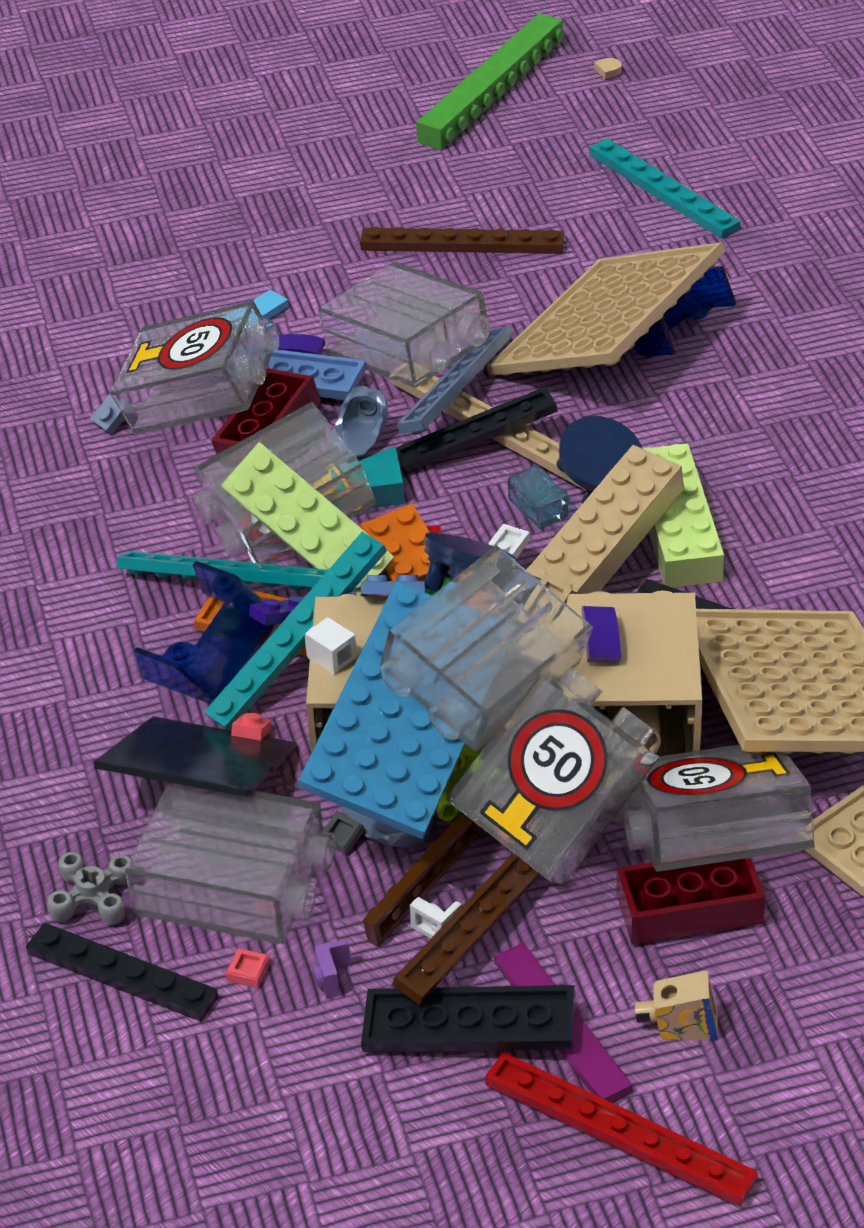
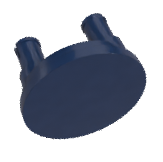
[556,416,642,504]
[423,532,516,607]

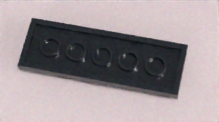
[361,985,576,1052]

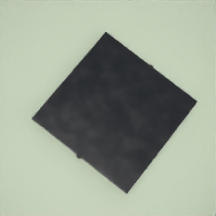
[94,716,297,797]

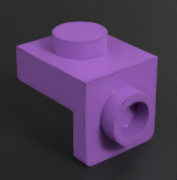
[312,939,351,999]

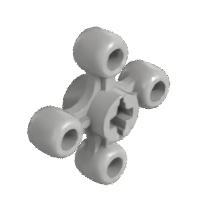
[47,852,135,925]

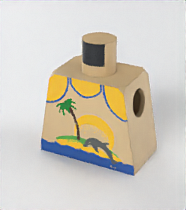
[635,971,718,1040]

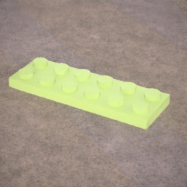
[220,442,394,596]

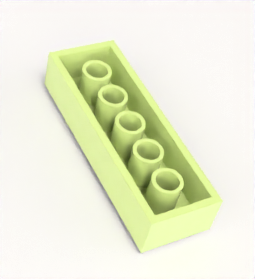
[643,443,724,587]

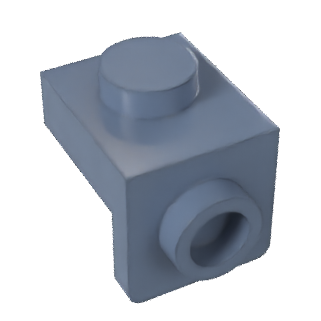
[90,393,139,435]

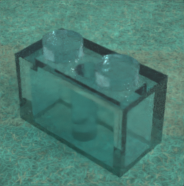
[508,465,570,530]

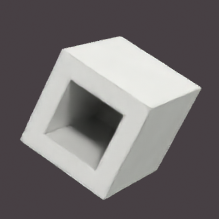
[305,617,357,675]

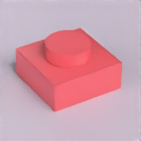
[231,713,271,741]

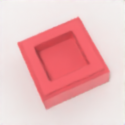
[226,948,270,988]

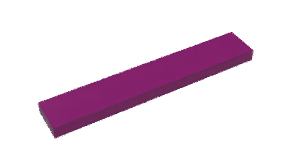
[494,942,632,1102]

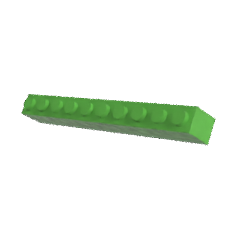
[416,13,565,150]

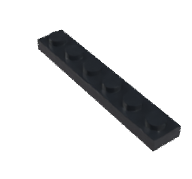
[396,386,558,474]
[26,922,218,1022]

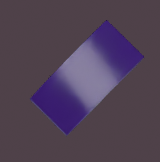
[266,334,326,355]
[581,606,621,663]

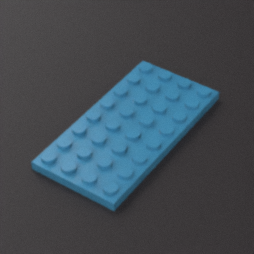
[297,581,515,839]

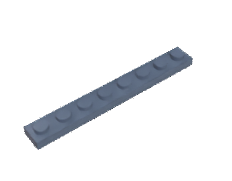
[397,326,513,435]

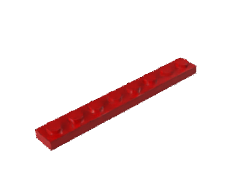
[485,1052,758,1207]

